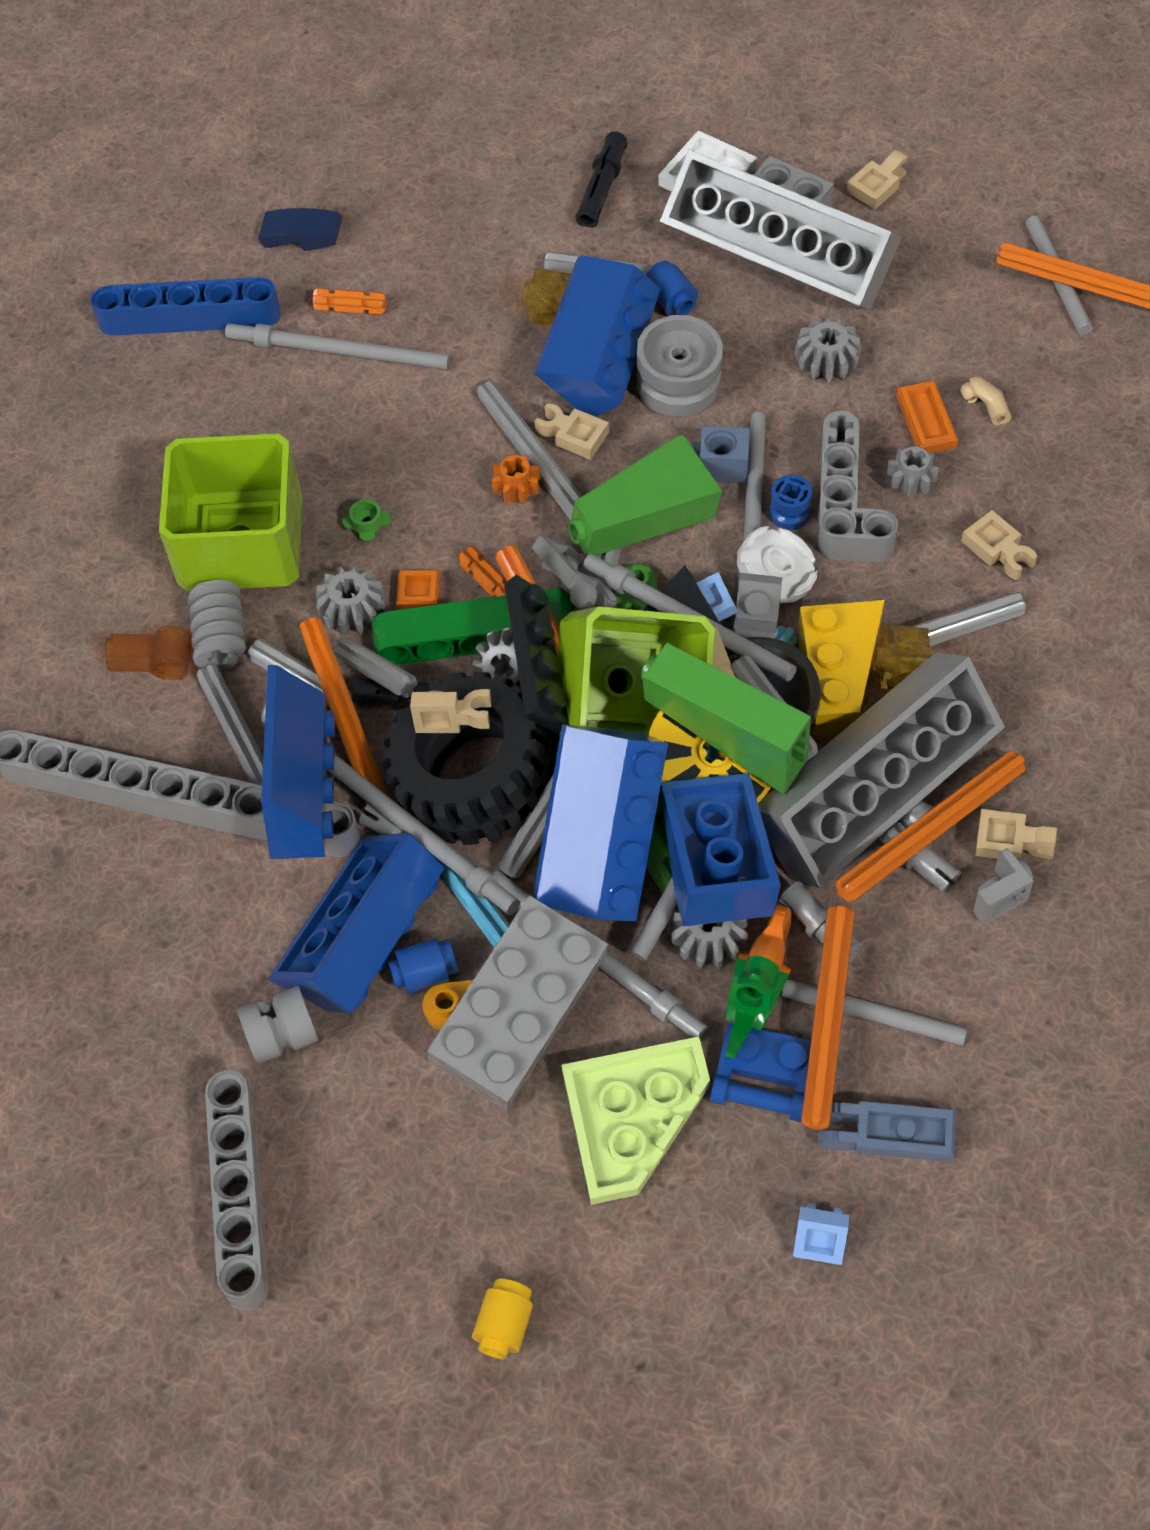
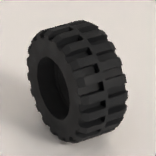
[382,672,558,845]

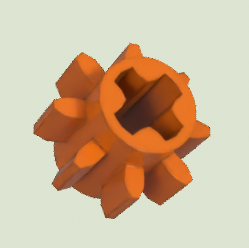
[491,455,540,504]

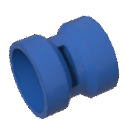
[770,475,812,531]

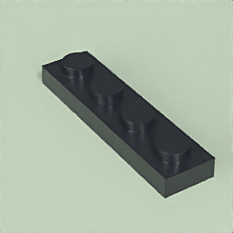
[504,575,569,734]

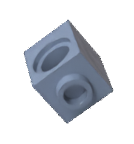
[693,426,750,483]

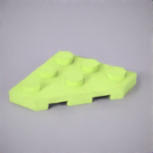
[561,1036,710,1205]

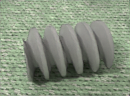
[188,579,246,671]

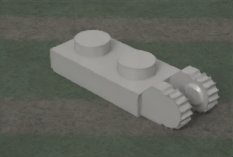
[532,535,617,610]

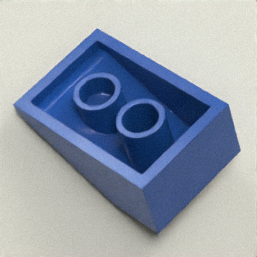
[660,773,781,926]

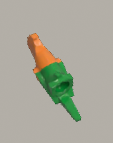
[725,904,791,1059]

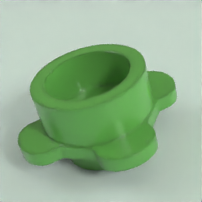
[342,499,391,541]

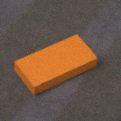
[896,380,958,453]

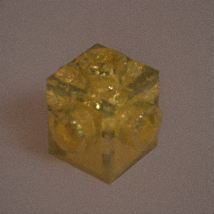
[522,268,571,326]
[873,624,937,690]

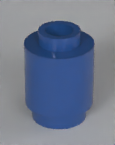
[646,261,698,316]
[388,938,459,995]

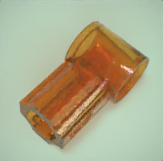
[105,626,192,680]

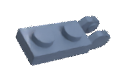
[818,1101,956,1162]

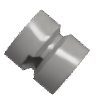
[237,985,319,1065]

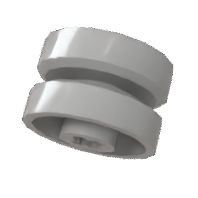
[636,315,723,417]

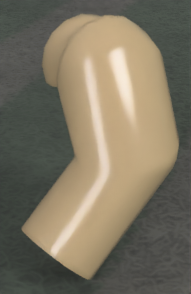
[960,376,1012,425]

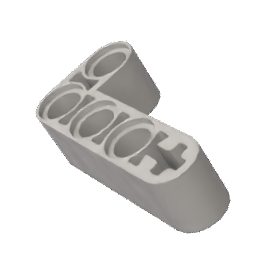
[817,410,898,562]

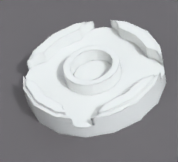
[737,526,817,603]

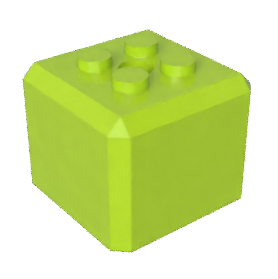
[159,433,302,591]
[556,607,715,739]

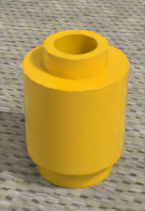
[472,1278,533,1359]

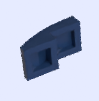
[258,208,342,251]

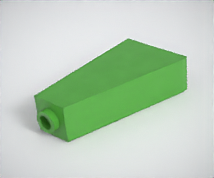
[568,435,722,556]
[641,643,811,794]

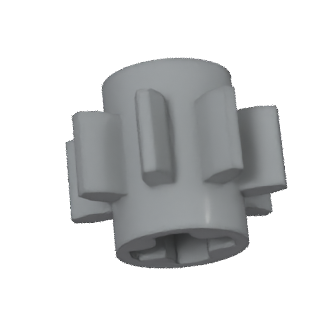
[887,445,939,497]

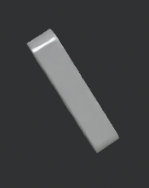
[205,1070,269,1311]

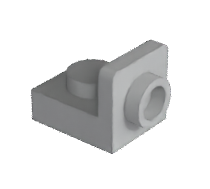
[733,573,783,642]
[973,848,1034,926]

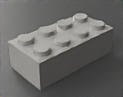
[427,895,608,1111]

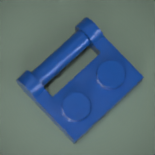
[710,1022,811,1122]

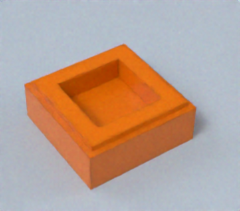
[396,570,441,610]

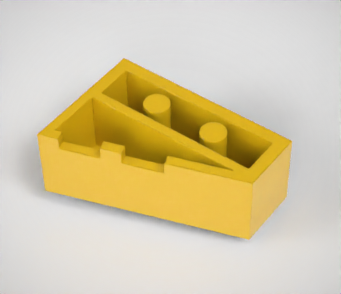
[797,600,885,741]

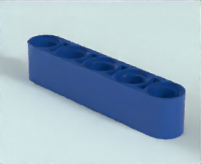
[90,277,281,336]

